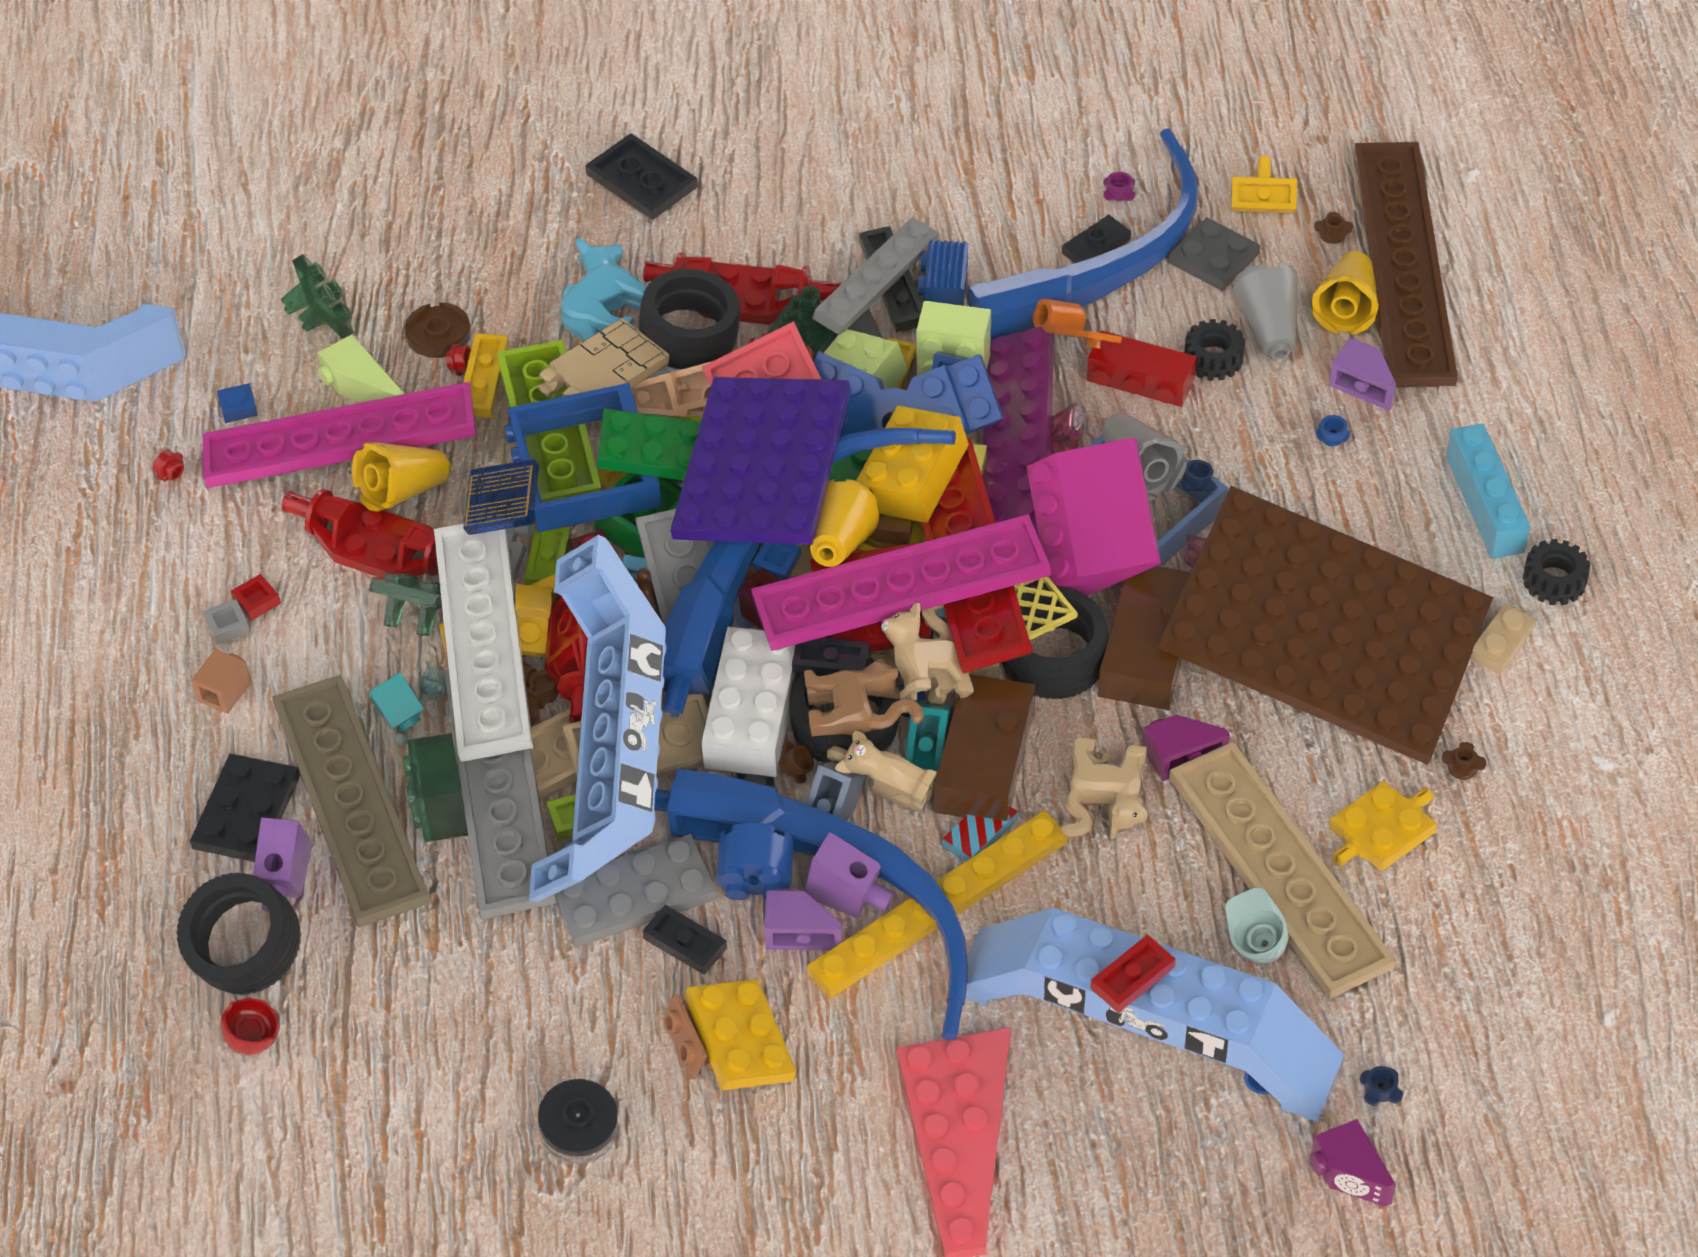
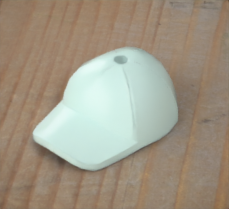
[1225,888,1288,964]

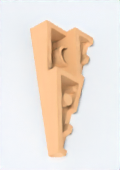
[631,362,711,417]

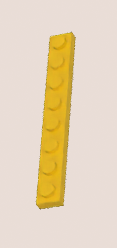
[807,810,1068,999]

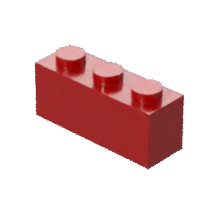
[1087,330,1197,407]

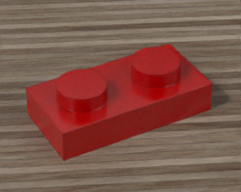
[1090,934,1176,1013]

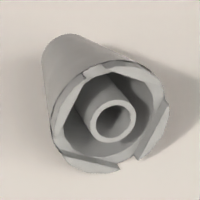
[1231,262,1298,359]
[1101,413,1187,500]

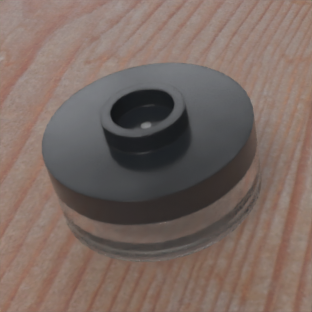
[538,1079,618,1165]

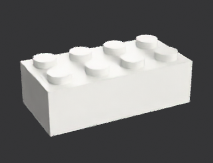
[702,627,798,777]

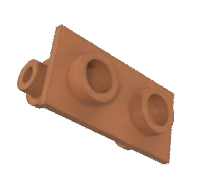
[662,994,713,1080]

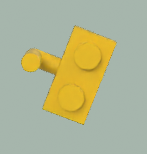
[1231,155,1297,213]

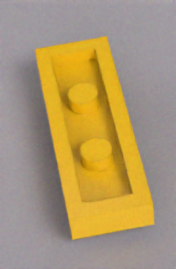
[463,333,509,418]

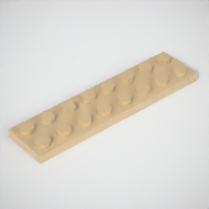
[1169,742,1396,999]

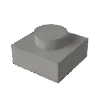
[203,599,250,645]

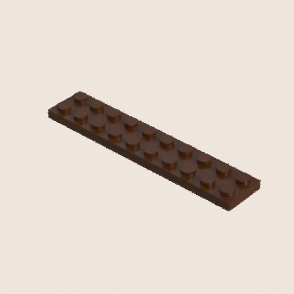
[1354,142,1458,387]

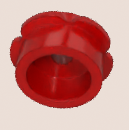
[446,344,471,376]
[153,450,184,482]

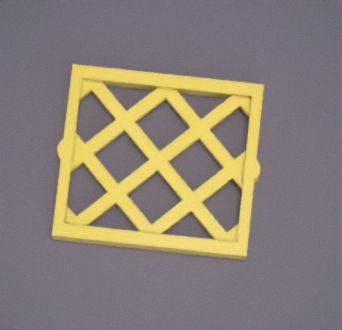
[1014,576,1078,640]

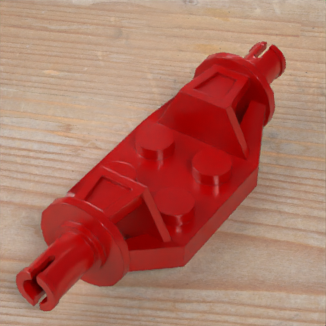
[643,252,841,325]
[281,488,439,583]
[544,536,594,723]

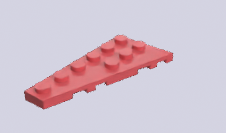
[897,1027,1011,1257]

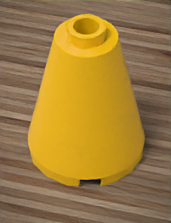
[1312,251,1379,335]
[352,442,451,512]
[810,479,879,567]

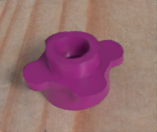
[1103,171,1135,201]

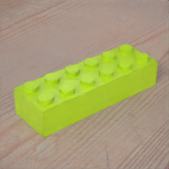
[497,340,602,503]

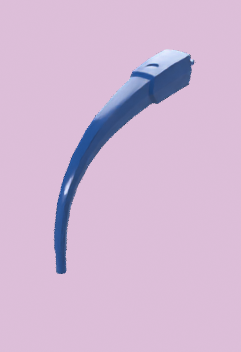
[969,128,1199,340]
[662,428,956,717]
[654,768,968,1040]

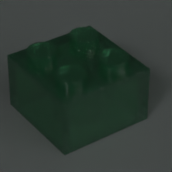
[402,733,468,843]

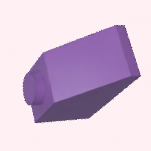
[1329,337,1396,411]
[765,889,842,950]

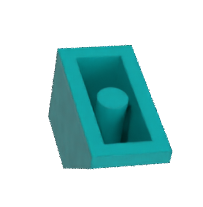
[368,672,424,731]
[905,700,953,782]

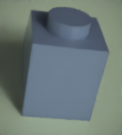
[806,761,866,821]

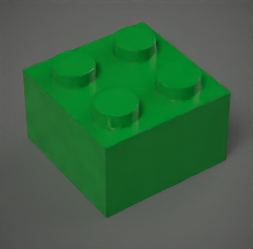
[594,473,681,558]

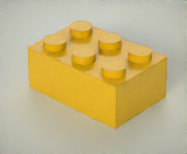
[856,405,969,523]

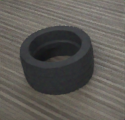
[639,268,740,370]
[1002,587,1109,699]
[790,657,899,763]
[176,873,301,995]

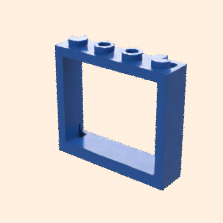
[504,383,661,532]

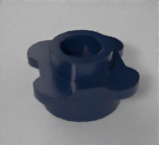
[1181,460,1216,492]
[1360,1066,1403,1106]

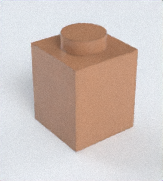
[191,649,251,714]

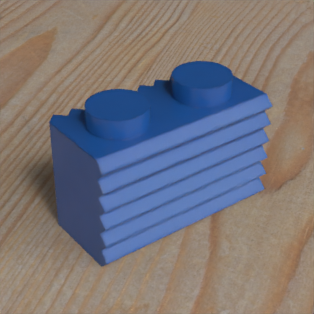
[918,239,968,306]

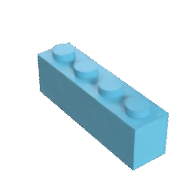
[1446,423,1530,559]

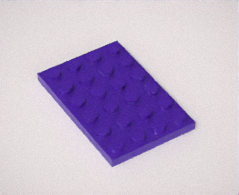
[670,377,851,545]

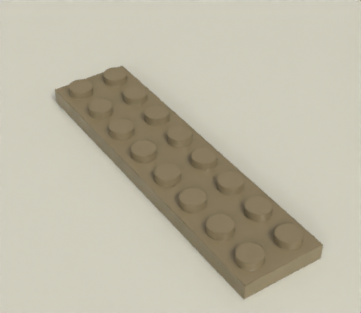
[272,674,430,928]

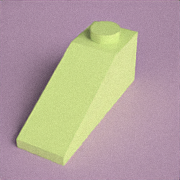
[317,335,404,403]

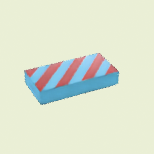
[942,807,1018,862]

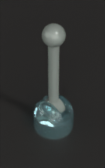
[394,667,447,746]

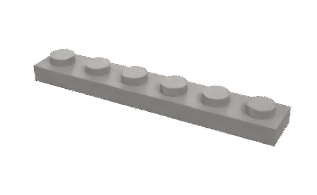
[812,217,939,335]

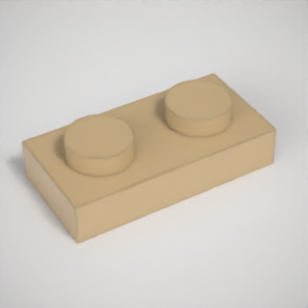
[1470,603,1537,674]

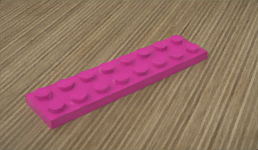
[203,382,477,488]
[751,514,1051,651]

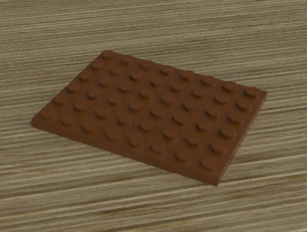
[1157,486,1494,765]

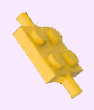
[1329,780,1437,871]

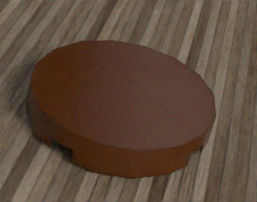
[405,303,471,358]

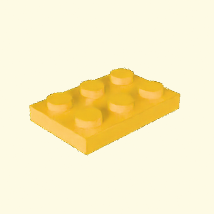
[684,979,797,1091]

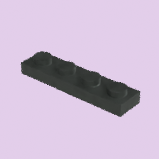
[859,226,923,332]

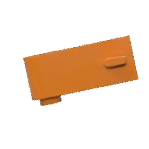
[1033,298,1122,349]

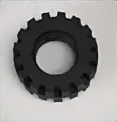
[1184,319,1245,381]
[1523,539,1590,605]

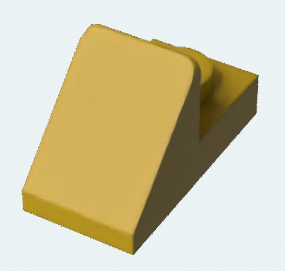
[514,584,551,658]

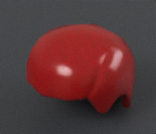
[220,997,280,1056]

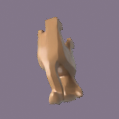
[804,659,924,736]

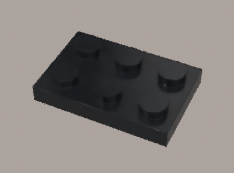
[585,133,698,220]
[190,753,300,862]

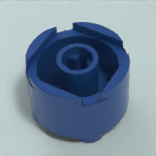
[716,823,794,900]

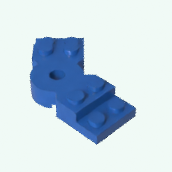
[814,351,1004,437]

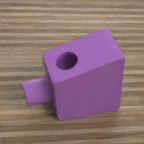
[253,818,313,912]
[804,832,895,918]

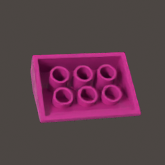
[1026,437,1161,596]

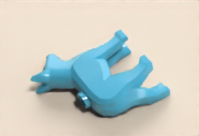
[560,238,647,341]

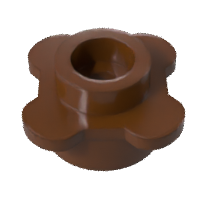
[1314,212,1353,244]
[779,742,814,784]
[1442,742,1486,780]

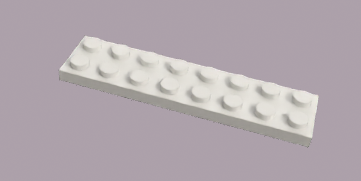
[434,516,533,762]

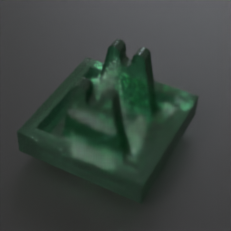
[281,254,354,339]
[369,572,442,636]

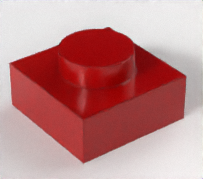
[231,574,281,621]

